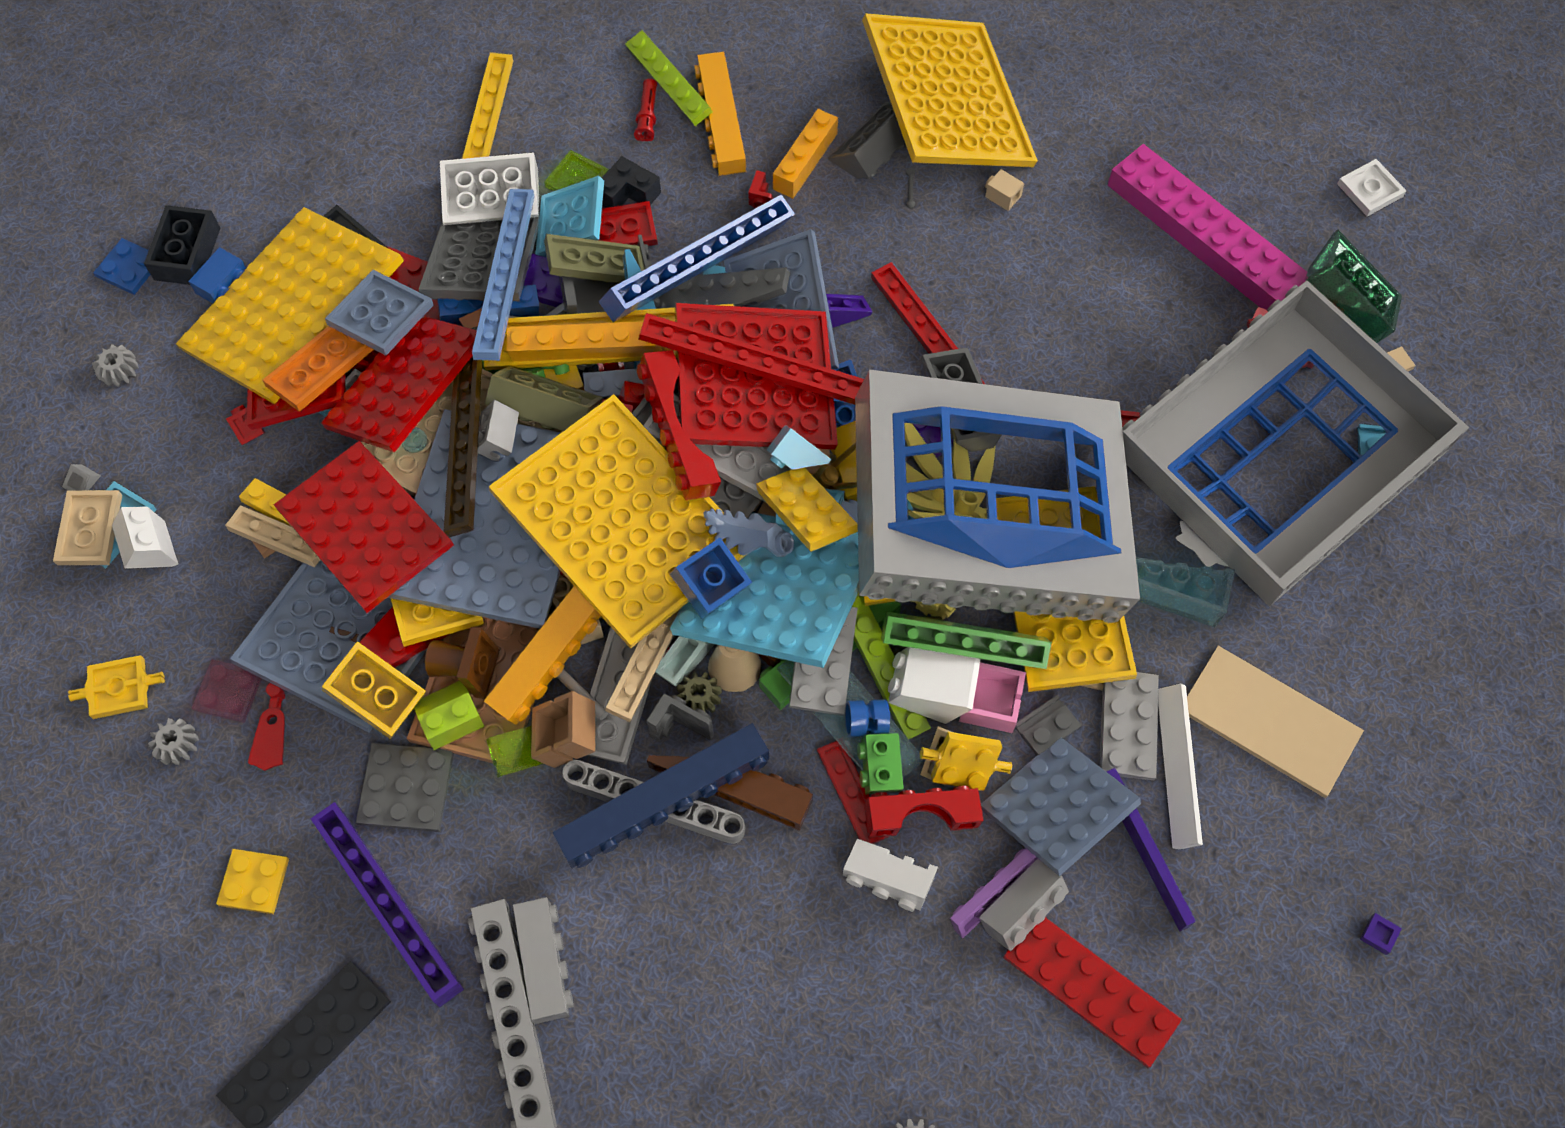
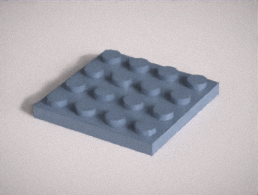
[981,738,1141,876]

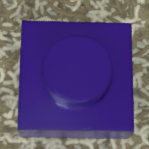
[1360,913,1402,955]

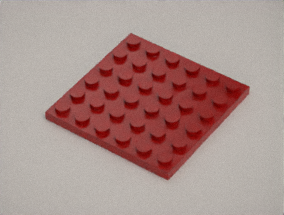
[675,303,838,450]

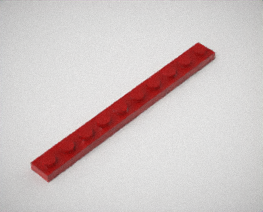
[638,313,864,405]

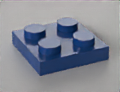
[93,238,150,295]

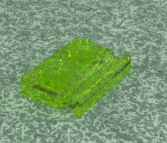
[486,726,544,778]

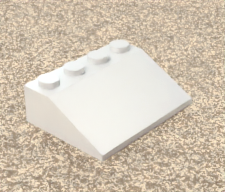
[440,153,539,225]

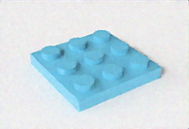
[535,176,604,257]

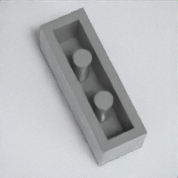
[979,859,1069,951]

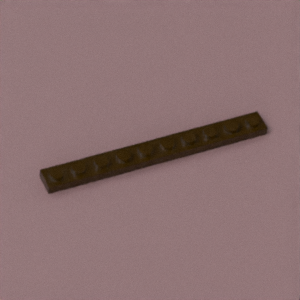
[443,326,482,537]

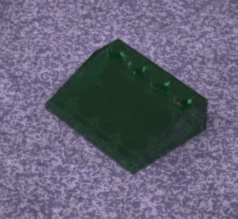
[1305,229,1402,343]

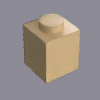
[985,169,1024,211]

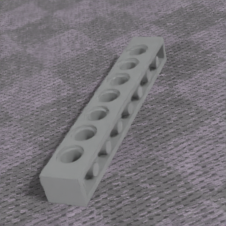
[468,899,557,1128]

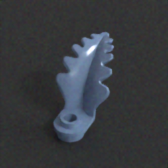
[703,508,794,557]

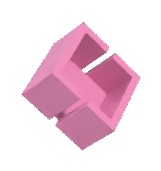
[959,662,1026,733]

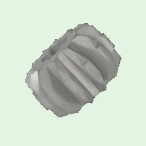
[92,344,139,387]
[148,718,199,765]

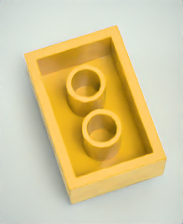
[322,642,426,739]

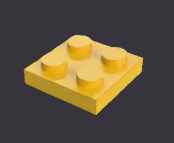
[216,849,289,914]

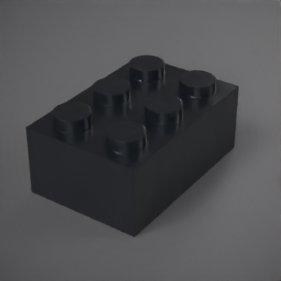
[144,205,221,285]

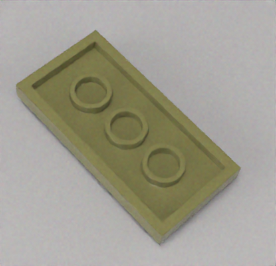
[544,234,645,283]

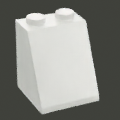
[888,647,981,724]

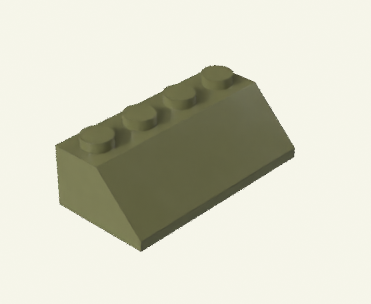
[485,366,604,431]

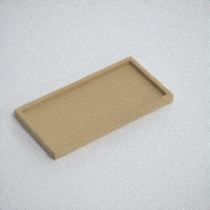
[1187,646,1364,798]

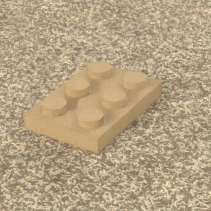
[53,490,122,565]

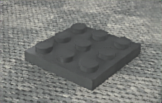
[356,743,454,832]

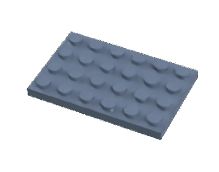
[724,229,839,370]

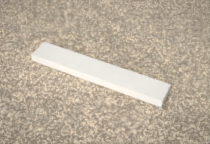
[1158,684,1203,849]

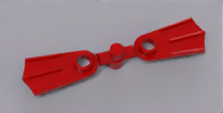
[248,683,285,771]

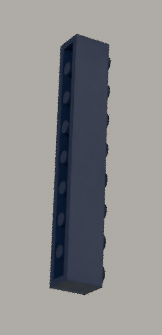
[552,723,769,869]

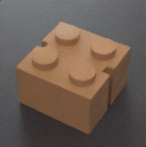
[531,691,595,768]

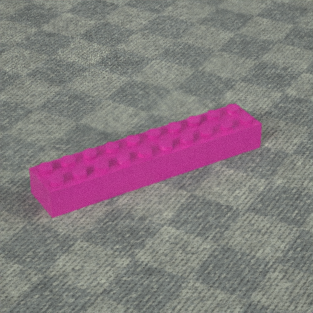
[1107,144,1326,310]

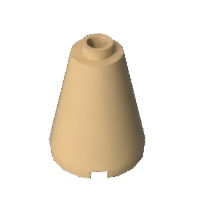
[708,645,761,692]

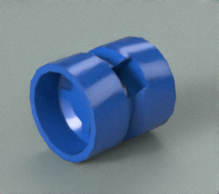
[845,699,890,737]

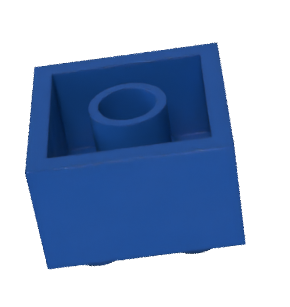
[670,538,752,619]

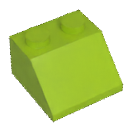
[414,681,485,750]

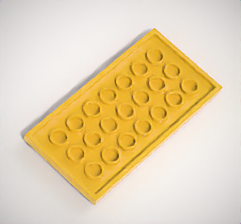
[996,486,1137,692]

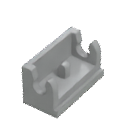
[478,400,519,461]

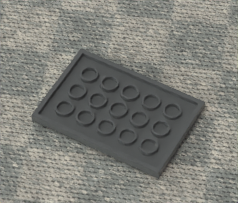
[419,213,540,301]

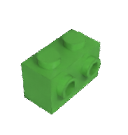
[857,733,904,795]

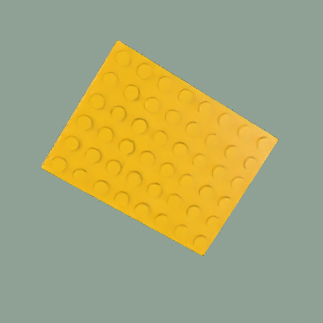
[862,13,1038,167]
[176,207,404,404]
[489,394,746,649]

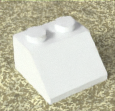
[112,507,178,568]

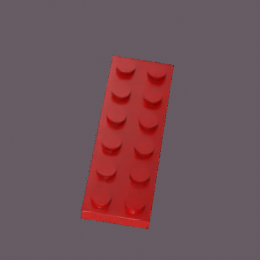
[1003,917,1182,1069]

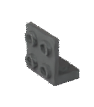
[647,694,713,742]

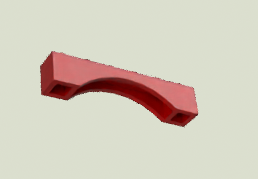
[637,350,721,501]

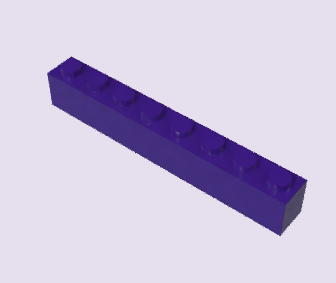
[310,802,464,1007]

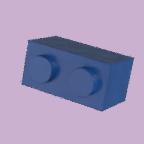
[188,247,246,303]

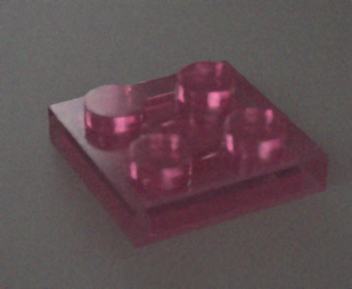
[192,659,262,723]

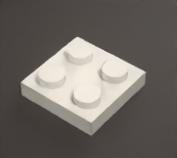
[1337,159,1406,216]

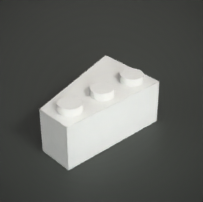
[843,839,938,911]

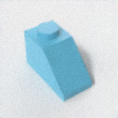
[767,425,832,470]

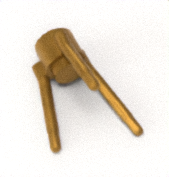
[812,442,857,490]

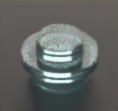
[401,427,427,453]

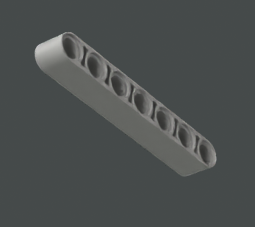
[562,760,745,844]

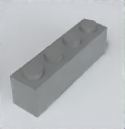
[513,897,573,1024]

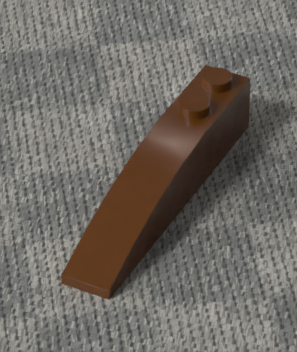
[647,755,813,831]

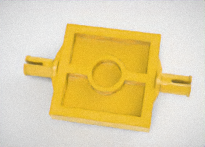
[68,655,165,719]
[919,732,1012,791]

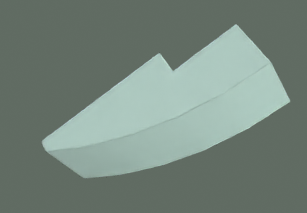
[655,636,714,687]

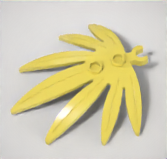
[904,423,995,519]

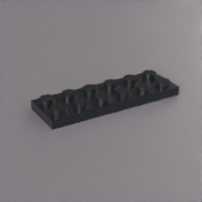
[216,961,391,1128]

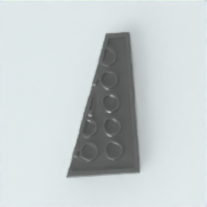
[659,267,790,308]

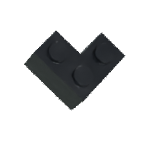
[602,156,661,208]

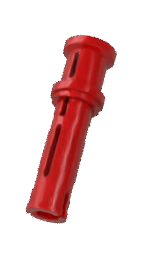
[634,78,658,141]

